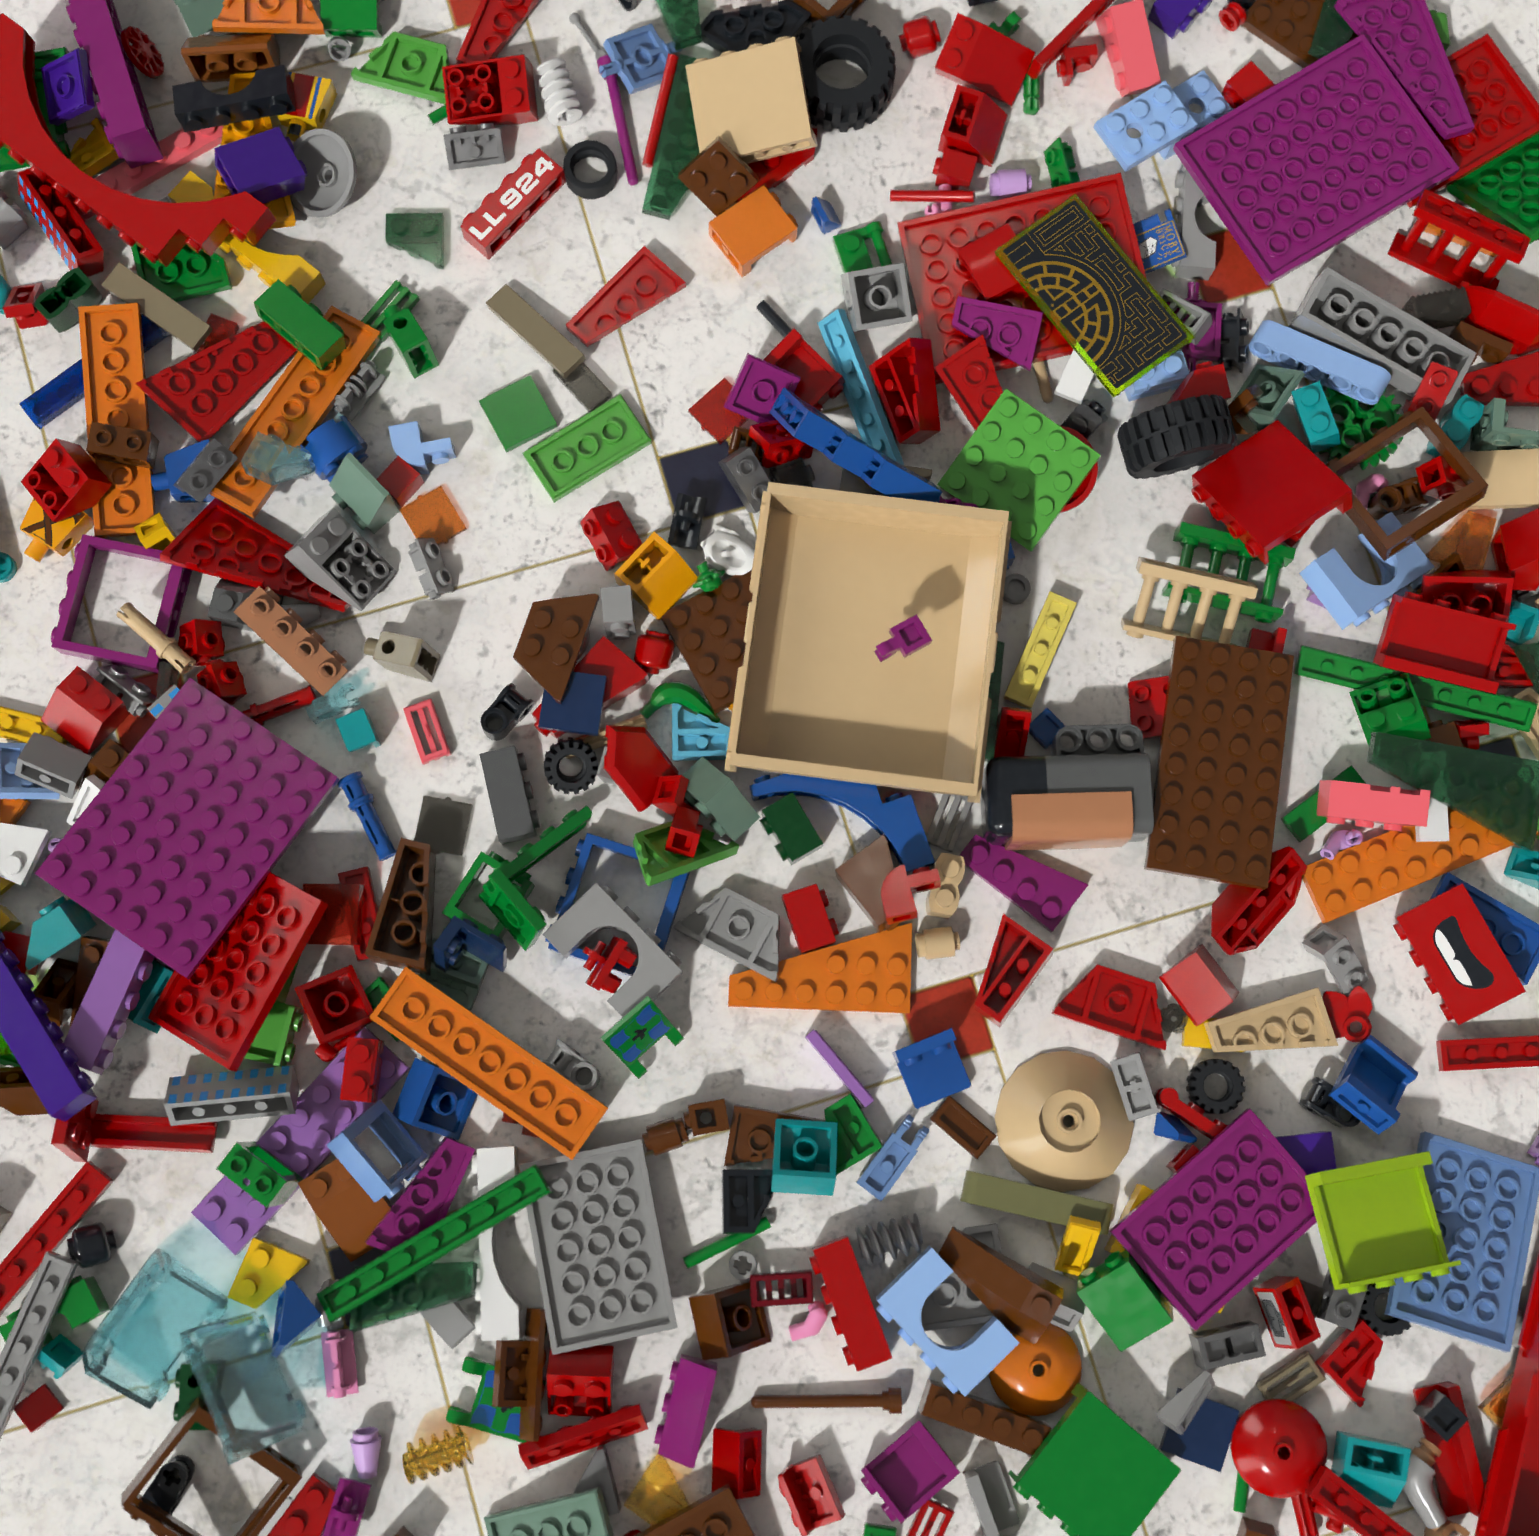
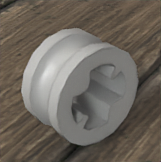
[729,1250,757,1280]

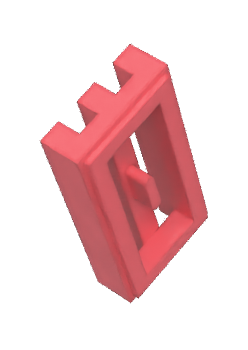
[403,698,452,765]

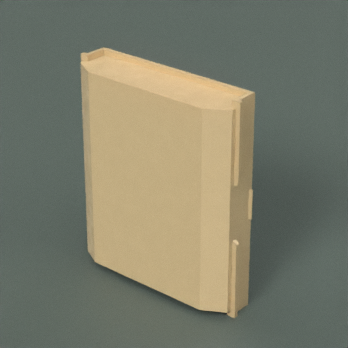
[724,482,1012,803]

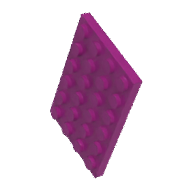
[1110,1109,1317,1331]

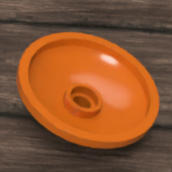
[989,1323,1082,1416]

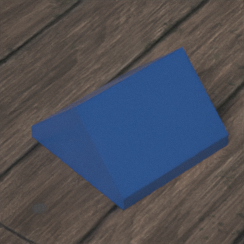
[271,1280,322,1358]

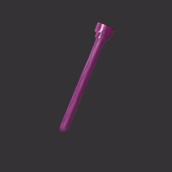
[597,55,639,186]

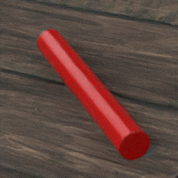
[890,190,975,202]

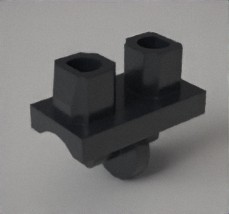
[667,493,707,550]

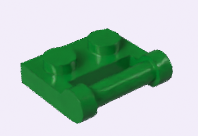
[833,221,892,273]

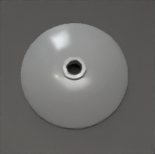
[290,129,357,218]

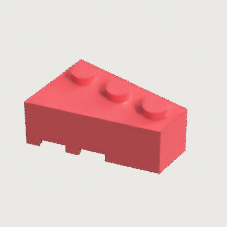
[1095,0,1161,97]
[1317,780,1431,832]

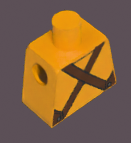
[20,498,94,563]

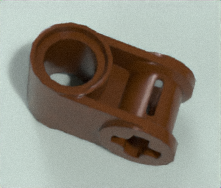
[1367,477,1429,520]

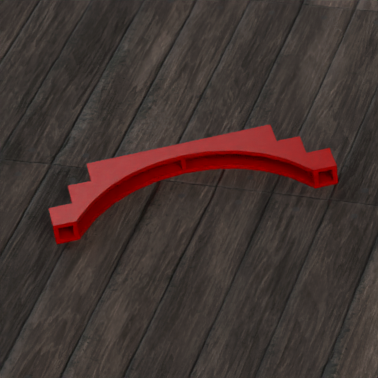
[0,13,276,267]

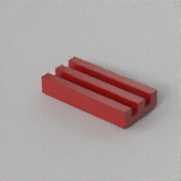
[906,1498,954,1536]

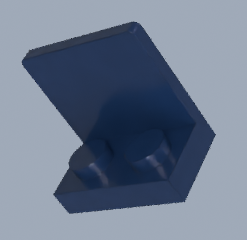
[433,916,507,972]

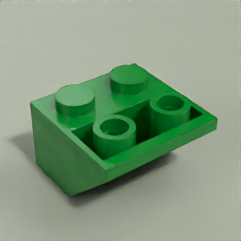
[1349,673,1432,757]

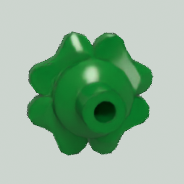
[692,561,726,592]

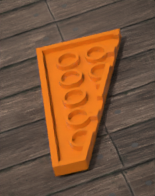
[728,923,912,1014]

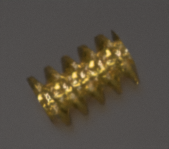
[402,1425,474,1485]

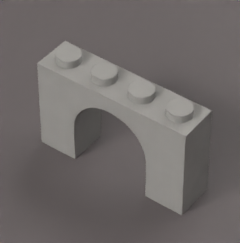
[542,883,683,1017]

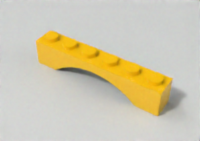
[168,170,326,304]

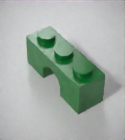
[0,1275,111,1350]

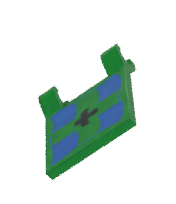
[600,996,684,1079]
[446,1356,546,1443]

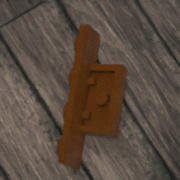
[492,1308,548,1441]

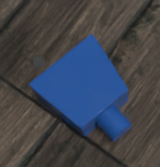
[151,439,221,503]

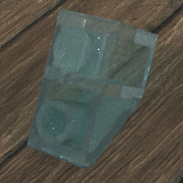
[241,432,316,486]

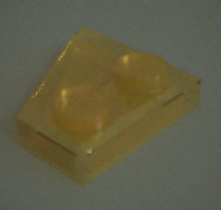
[624,1452,690,1526]

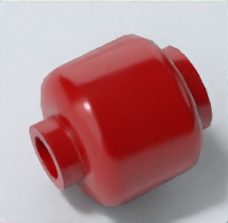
[899,15,941,58]
[634,630,675,675]

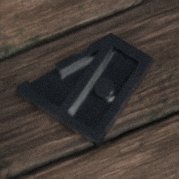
[722,1170,773,1234]

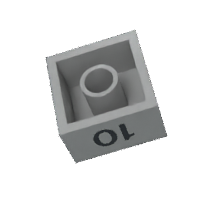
[841,263,913,332]

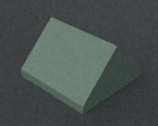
[1232,364,1305,431]

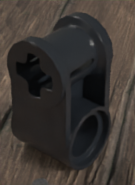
[480,683,535,741]
[1299,1076,1361,1127]
[143,1455,195,1515]

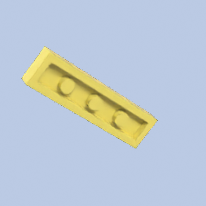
[1003,591,1077,710]

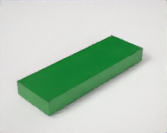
[1281,765,1366,842]

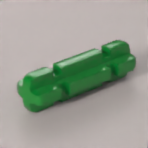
[1023,60,1040,115]

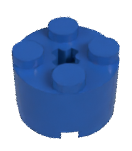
[298,416,368,482]

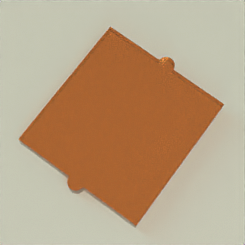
[399,486,467,546]

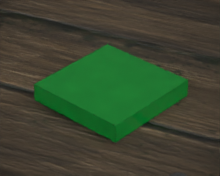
[479,375,557,453]

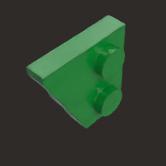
[824,1093,883,1175]

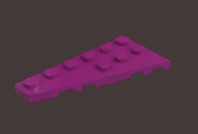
[1334,0,1475,140]

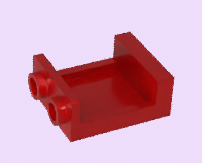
[763,328,845,413]

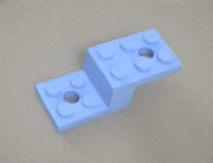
[1093,70,1232,172]

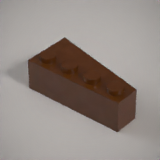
[365,838,436,976]

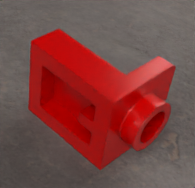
[1056,44,1098,87]

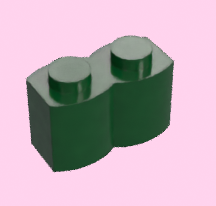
[34,268,103,333]

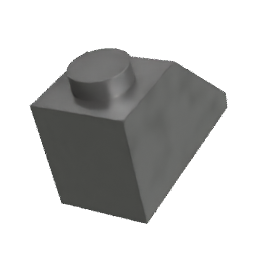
[574,1444,621,1516]

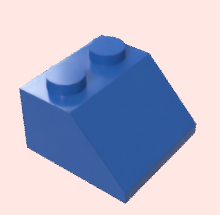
[392,1058,477,1141]

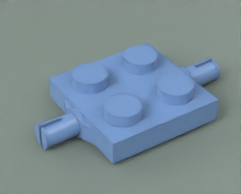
[599,24,683,95]

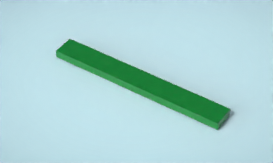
[1293,645,1538,732]
[316,1164,552,1322]

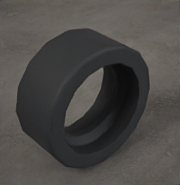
[563,140,618,199]

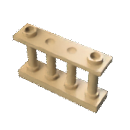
[1121,557,1258,646]

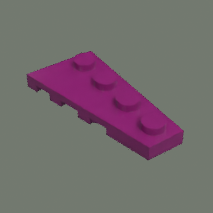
[959,834,1088,932]
[365,1136,475,1252]

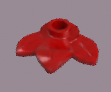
[1322,985,1372,1042]

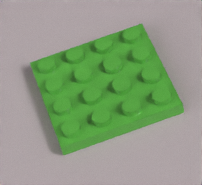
[937,389,1101,552]

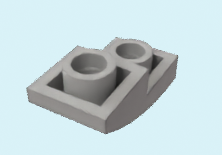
[409,1276,475,1349]

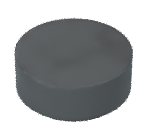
[1003,574,1031,605]

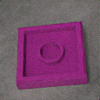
[724,353,801,423]

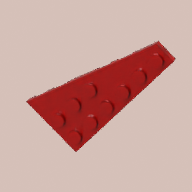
[160,498,351,612]

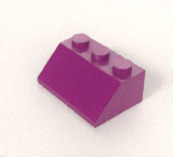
[654,1354,718,1469]

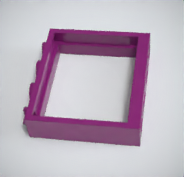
[51,534,192,675]

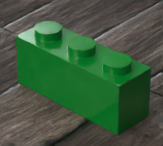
[254,279,346,370]

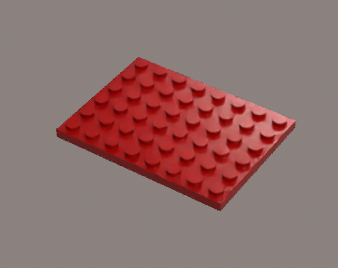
[897,173,1149,384]

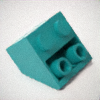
[1331,1431,1411,1509]

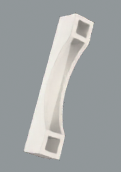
[472,1146,523,1341]

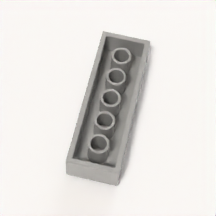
[1289,267,1477,408]

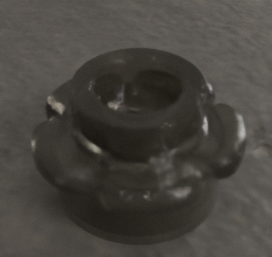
[1160,1004,1188,1034]

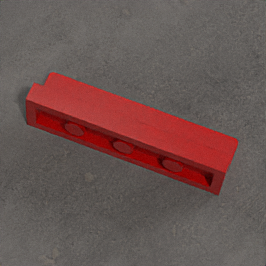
[1413,1381,1485,1517]

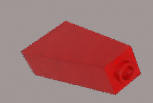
[532,636,649,739]

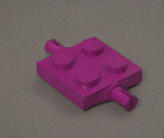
[1163,282,1222,373]

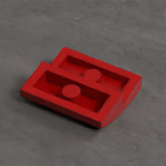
[958,223,1028,302]

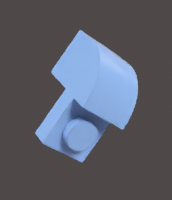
[388,421,456,474]

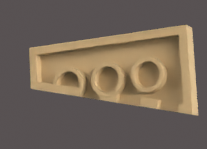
[1204,987,1338,1053]

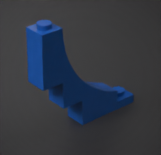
[769,387,942,503]

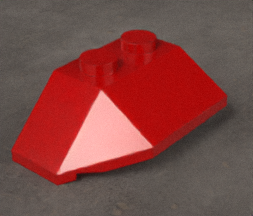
[1451,281,1539,356]
[1211,846,1307,956]

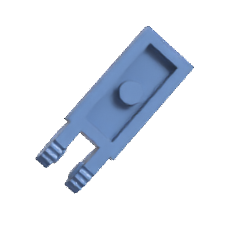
[856,1114,930,1201]

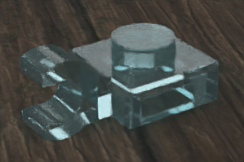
[305,683,361,724]

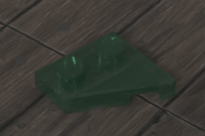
[385,213,444,269]

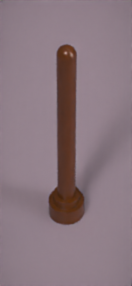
[751,1387,902,1414]

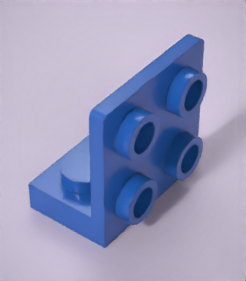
[892,1028,971,1109]

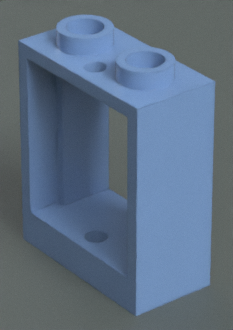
[326,1099,428,1202]

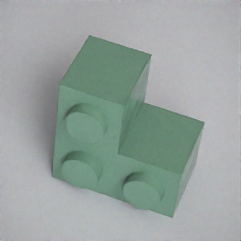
[683,757,760,841]

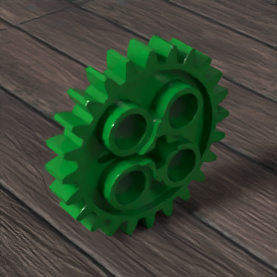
[1318,388,1403,470]

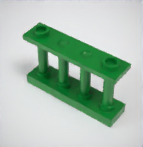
[1161,522,1296,623]

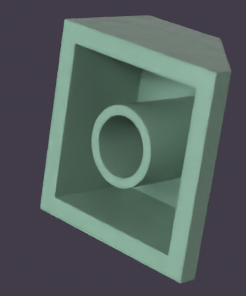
[329,452,400,534]

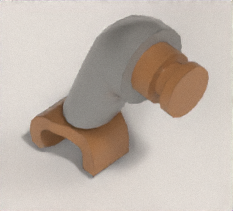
[1403,1437,1470,1536]

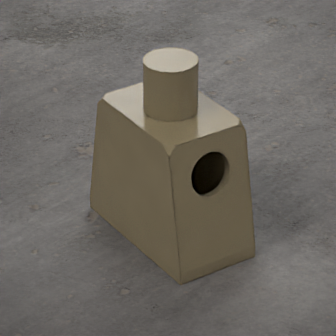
[364,631,441,683]

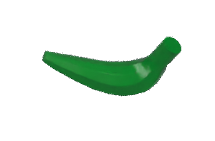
[639,681,720,723]

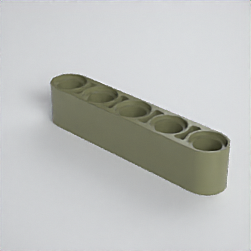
[960,1170,1114,1235]

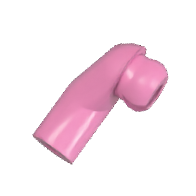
[1355,473,1388,510]

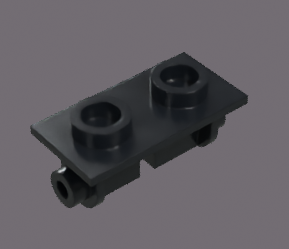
[1218,308,1249,373]

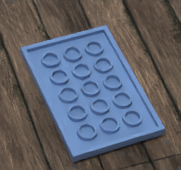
[1385,1132,1539,1352]

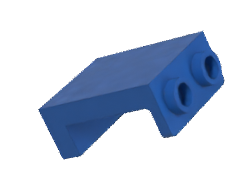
[1329,1035,1418,1135]

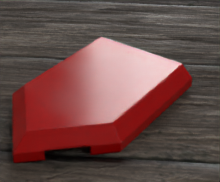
[604,725,679,812]

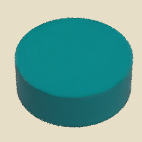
[0,552,17,583]

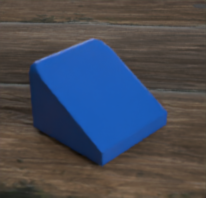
[811,196,841,234]
[1153,1112,1197,1144]

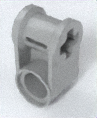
[542,1039,600,1091]

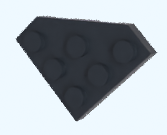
[695,0,812,53]

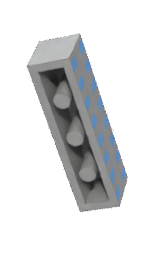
[164,1065,300,1126]

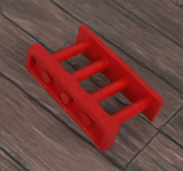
[1387,189,1531,290]

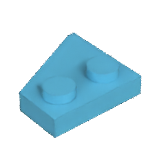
[672,703,730,761]

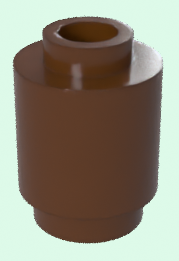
[642,1117,689,1156]

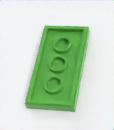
[523,394,652,502]

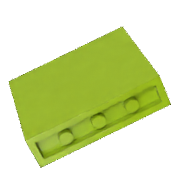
[1305,1151,1461,1294]

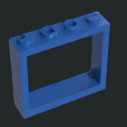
[545,833,690,976]

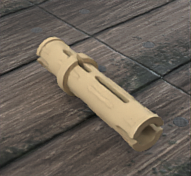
[116,602,196,675]

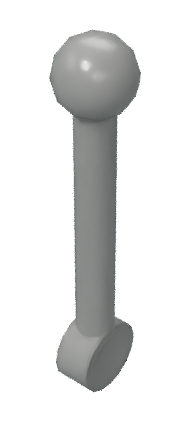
[569,13,606,60]

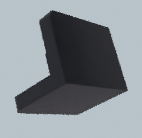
[1413,1389,1469,1442]

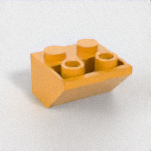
[614,531,697,621]

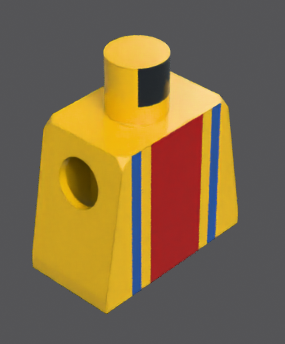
[277,72,337,142]

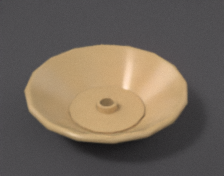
[995,1050,1134,1192]

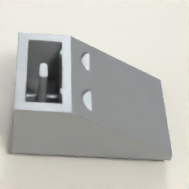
[284,508,396,611]

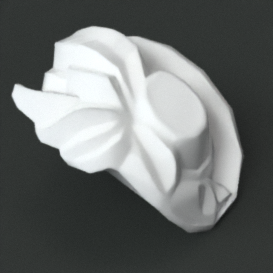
[700,524,755,576]

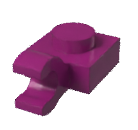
[874,614,932,662]

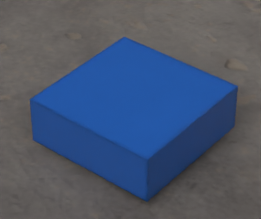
[1029,708,1065,750]

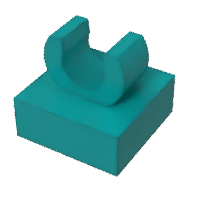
[36,1333,85,1379]

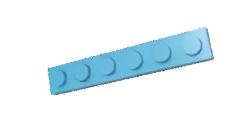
[818,309,904,465]

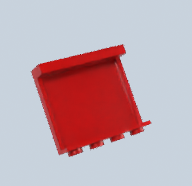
[1191,420,1353,564]

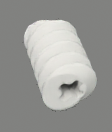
[533,58,583,126]

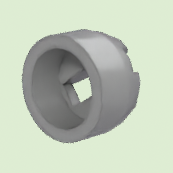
[328,36,351,62]

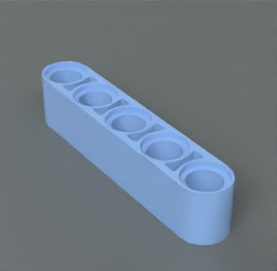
[1248,320,1391,405]

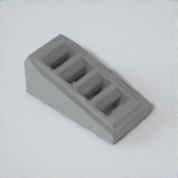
[1156,288,1212,345]
[1156,1370,1215,1435]

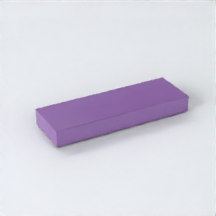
[805,1030,874,1108]

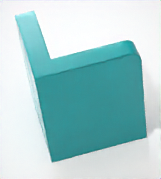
[1506,601,1539,646]
[335,708,381,752]

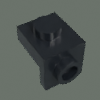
[1061,399,1108,440]

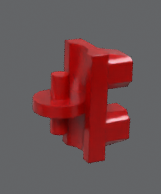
[582,936,637,994]

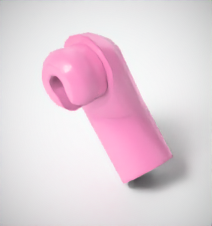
[924,184,952,216]
[788,1301,828,1341]

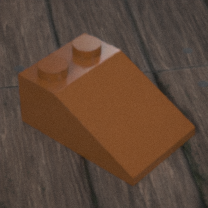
[298,1159,392,1262]

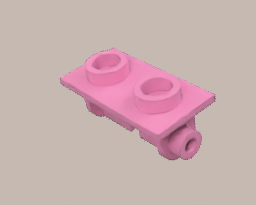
[321,1328,359,1398]

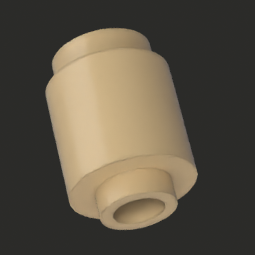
[915,926,960,960]

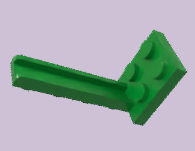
[478,805,592,951]

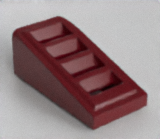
[750,1269,814,1307]

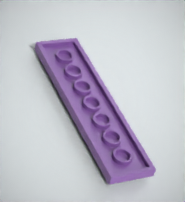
[191,1027,410,1255]

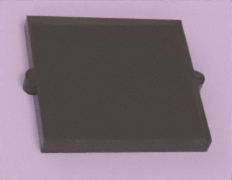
[414,796,473,856]

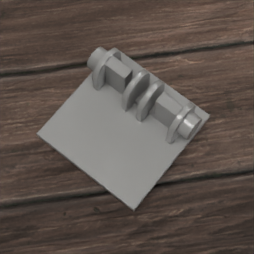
[332,360,386,421]

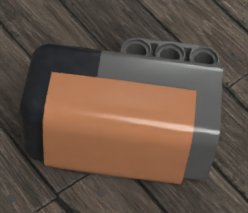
[980,724,1154,850]

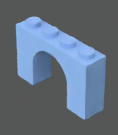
[1299,511,1435,630]
[875,1246,1019,1397]

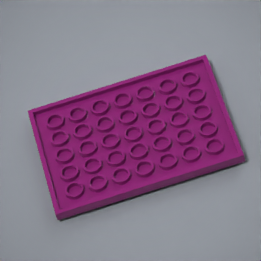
[1173,34,1460,286]
[34,678,339,980]

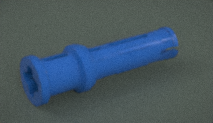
[337,771,397,861]

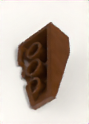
[938,1226,1064,1345]

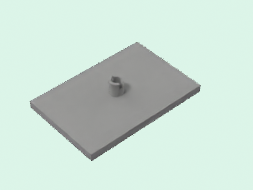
[519,1139,678,1355]

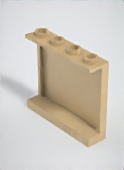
[685,36,817,164]

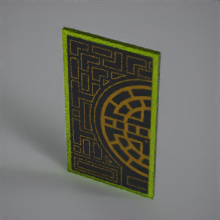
[995,194,1195,398]

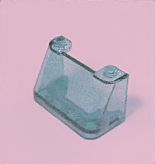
[82,1248,228,1409]
[179,1311,306,1466]

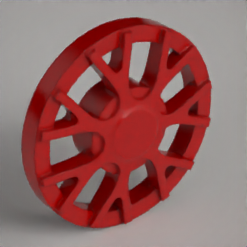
[121,26,164,79]

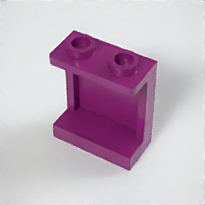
[860,1420,961,1523]

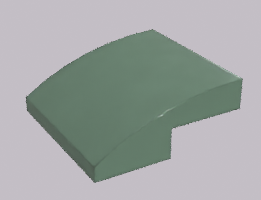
[419,938,489,1011]

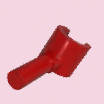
[315,1032,357,1062]

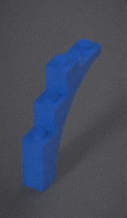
[749,773,935,874]

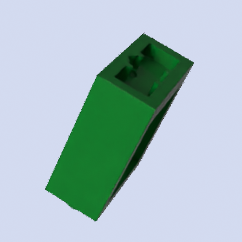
[442,851,535,939]
[216,1141,303,1208]

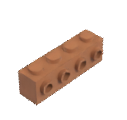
[233,586,348,696]

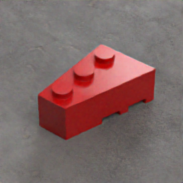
[975,914,1053,1027]

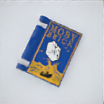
[1133,208,1187,274]

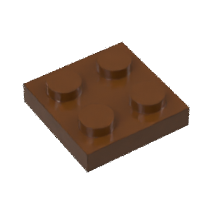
[678,136,759,217]

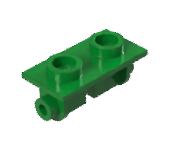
[1044,137,1080,188]

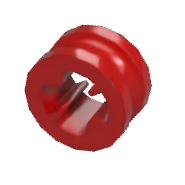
[1219,2,1247,32]

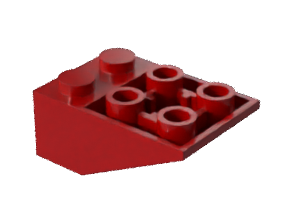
[442,54,539,125]

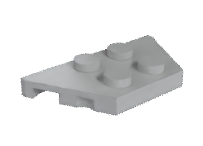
[673,887,780,982]

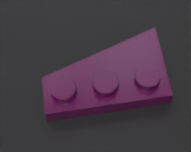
[952,296,1043,371]

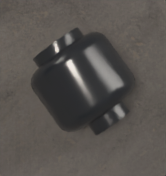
[67,1222,117,1269]

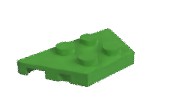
[351,31,450,105]
[633,821,739,886]

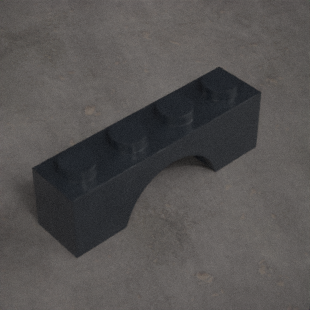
[172,65,296,132]

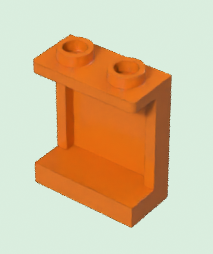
[709,185,798,277]

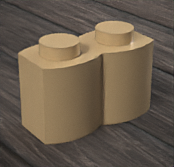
[926,852,965,919]

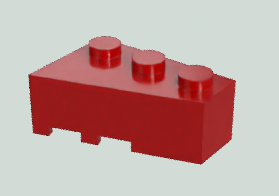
[869,337,941,444]

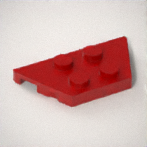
[1052,964,1167,1051]

